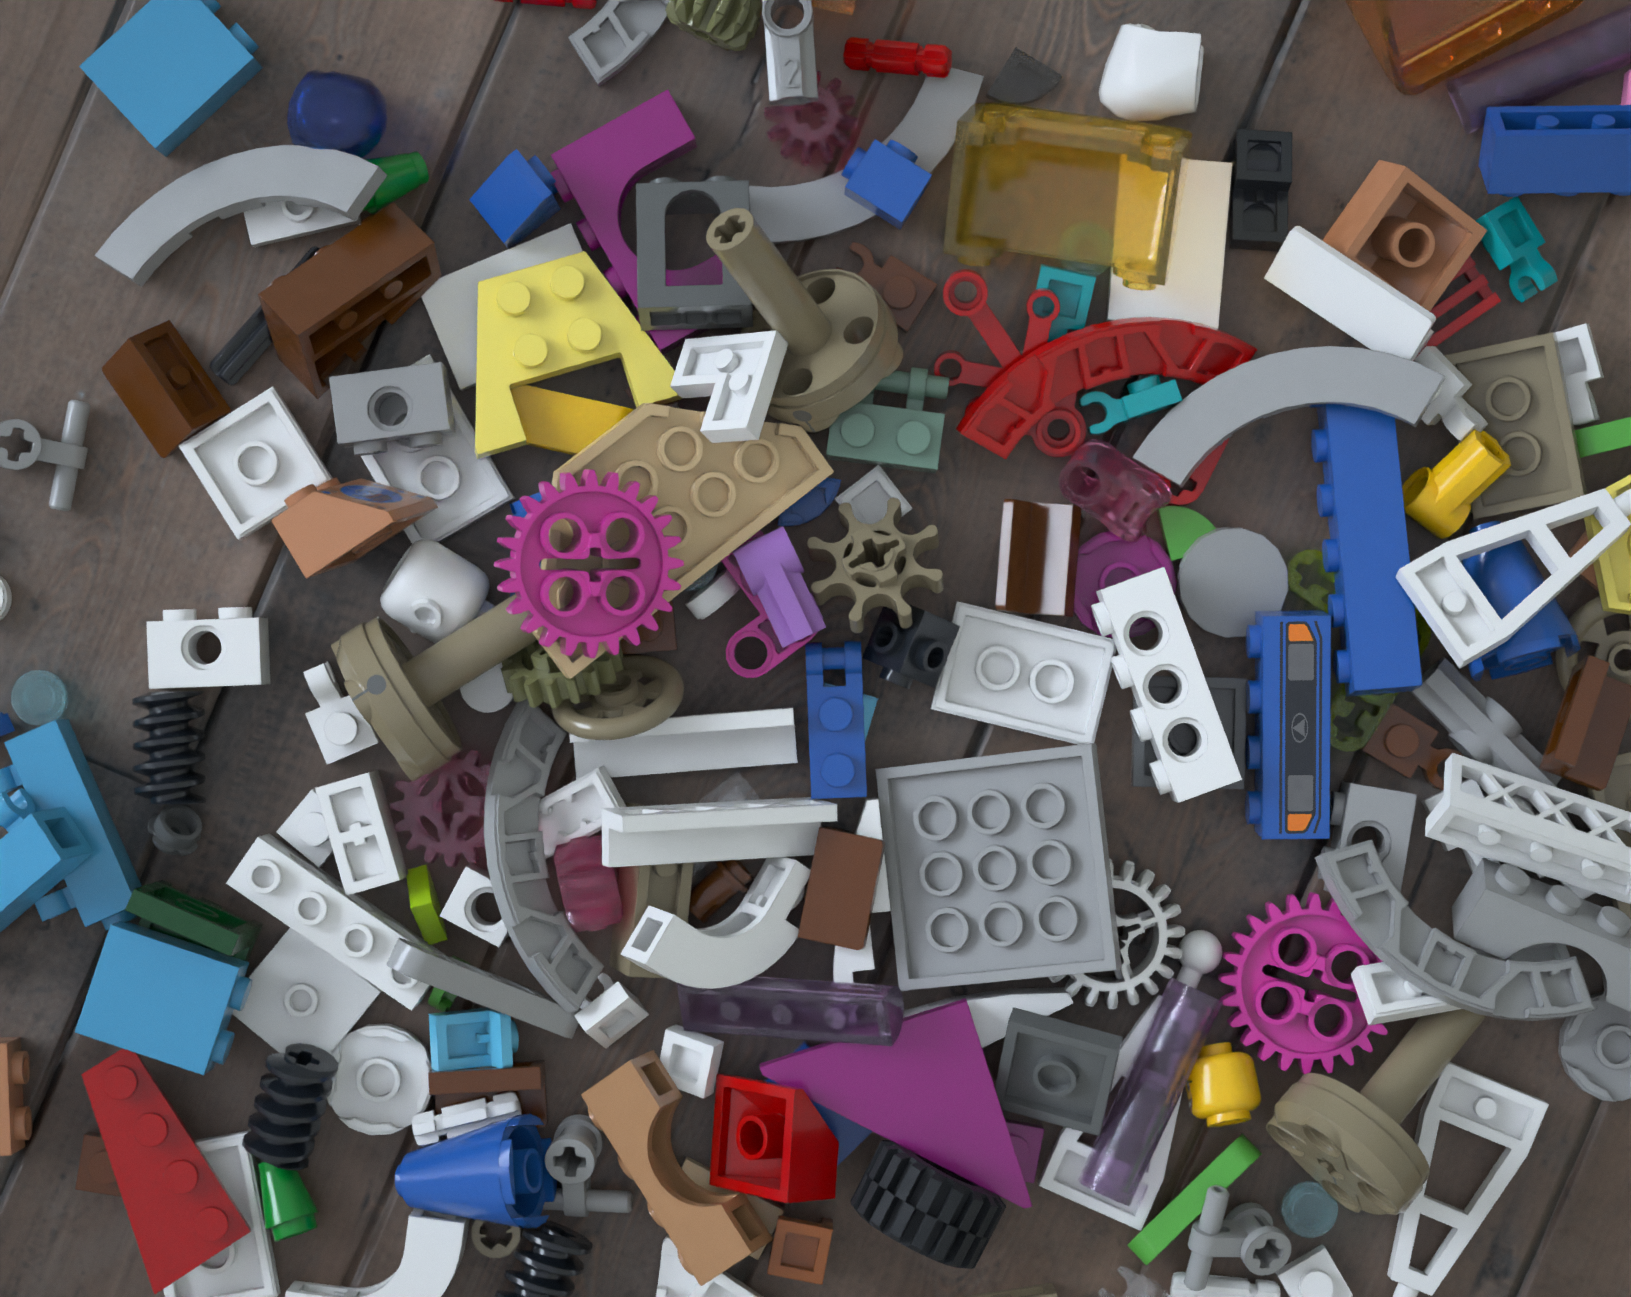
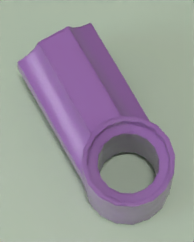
[733,526,826,648]

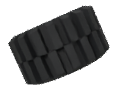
[850,1140,1006,1269]

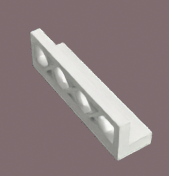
[569,707,798,780]
[1425,753,1631,904]
[601,797,837,868]

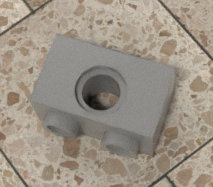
[329,362,456,456]
[1318,781,1417,892]

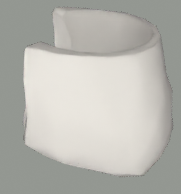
[1099,23,1204,122]

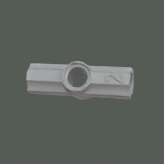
[762,0,819,106]
[1409,658,1562,807]

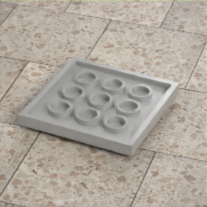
[875,743,1122,991]

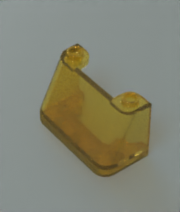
[943,102,1193,290]

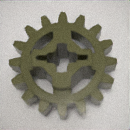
[500,640,624,708]

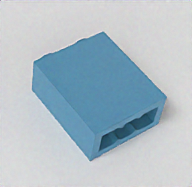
[79,0,263,157]
[75,921,252,1075]

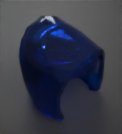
[287,69,388,159]

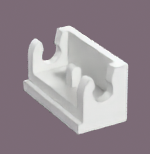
[315,770,408,896]

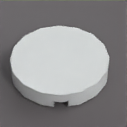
[327,1023,432,1135]

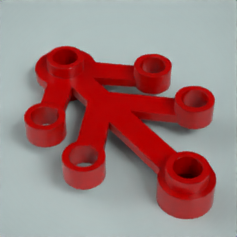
[934,269,1086,457]

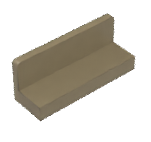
[609,802,694,978]

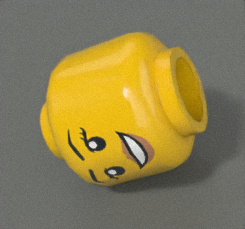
[1184,1042,1261,1127]

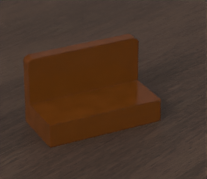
[102,320,232,458]
[995,499,1082,617]
[1539,655,1631,791]
[798,827,885,950]
[428,1060,548,1128]

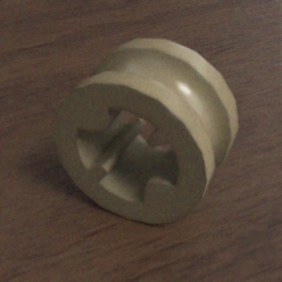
[471,1219,523,1258]

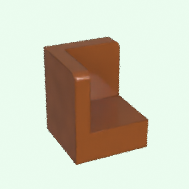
[767,1215,833,1285]

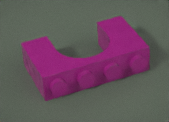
[550,89,723,355]

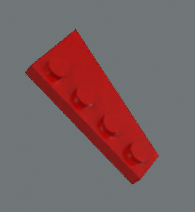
[81,1048,252,1295]

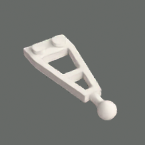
[1395,488,1631,669]
[1037,930,1222,1231]
[1387,1062,1549,1297]

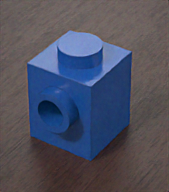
[841,139,932,230]

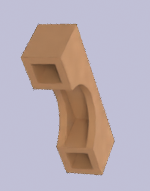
[581,1050,773,1286]

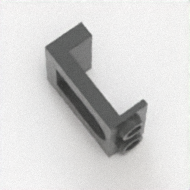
[636,176,753,331]

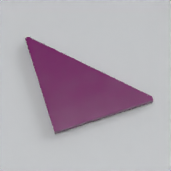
[760,998,1032,1209]

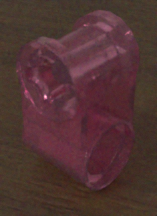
[1059,439,1172,542]

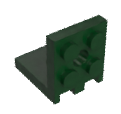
[125,880,263,961]

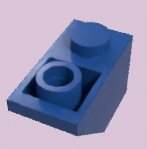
[469,149,561,249]

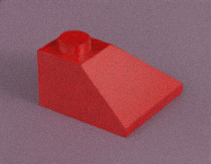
[709,1073,839,1203]

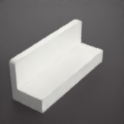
[1264,226,1436,361]

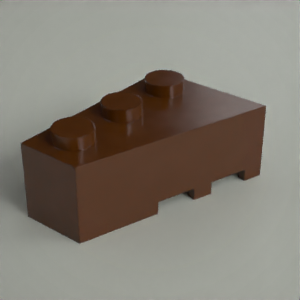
[258,202,442,400]

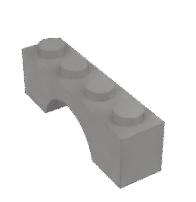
[1451,858,1631,1012]

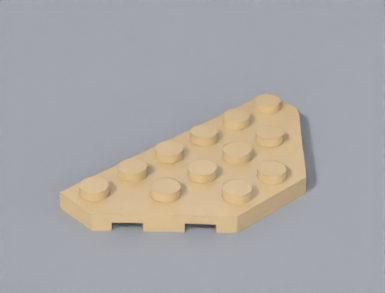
[532,403,834,679]

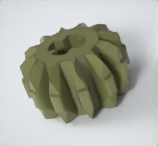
[665,0,762,51]

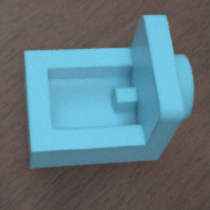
[429,1008,519,1071]

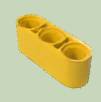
[474,385,634,455]

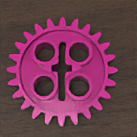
[494,469,684,658]
[1218,892,1388,1074]

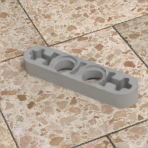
[386,938,581,1039]

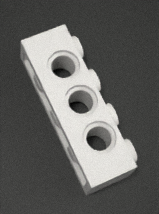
[1091,567,1242,803]
[226,834,447,1011]

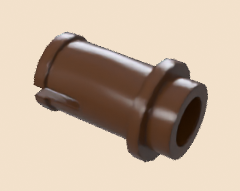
[689,860,753,924]

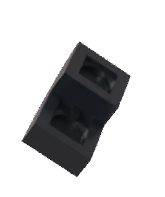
[1229,129,1292,252]

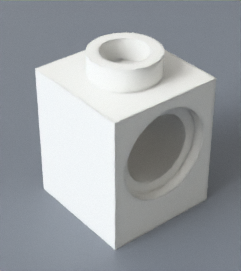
[440,863,510,947]

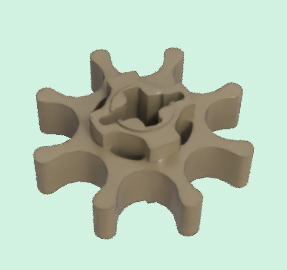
[807,497,944,633]

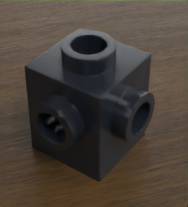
[862,604,960,690]

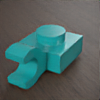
[1475,197,1558,303]
[1078,375,1182,435]

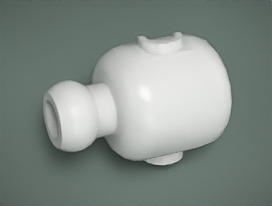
[380,539,495,644]

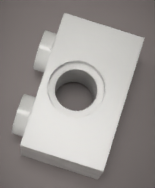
[147,607,270,689]

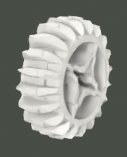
[1048,858,1185,1009]

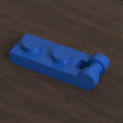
[805,641,867,799]

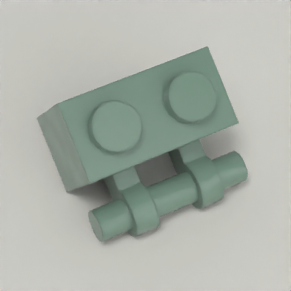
[826,367,949,474]

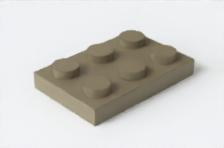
[1444,332,1587,519]

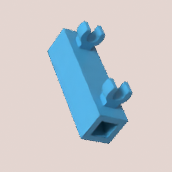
[0,719,142,930]
[0,788,94,933]

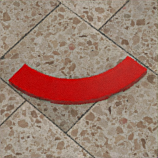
[955,317,1257,460]

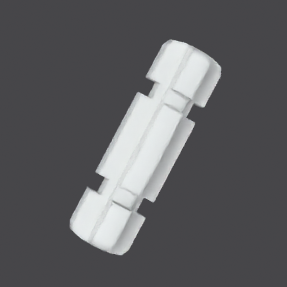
[412,1091,522,1147]
[1170,1272,1280,1297]

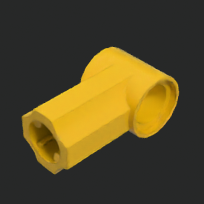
[1402,429,1511,539]

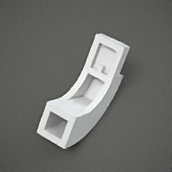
[621,857,811,989]
[285,1208,470,1297]

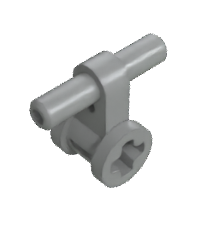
[0,400,91,512]
[543,1114,633,1217]
[1184,1185,1291,1291]

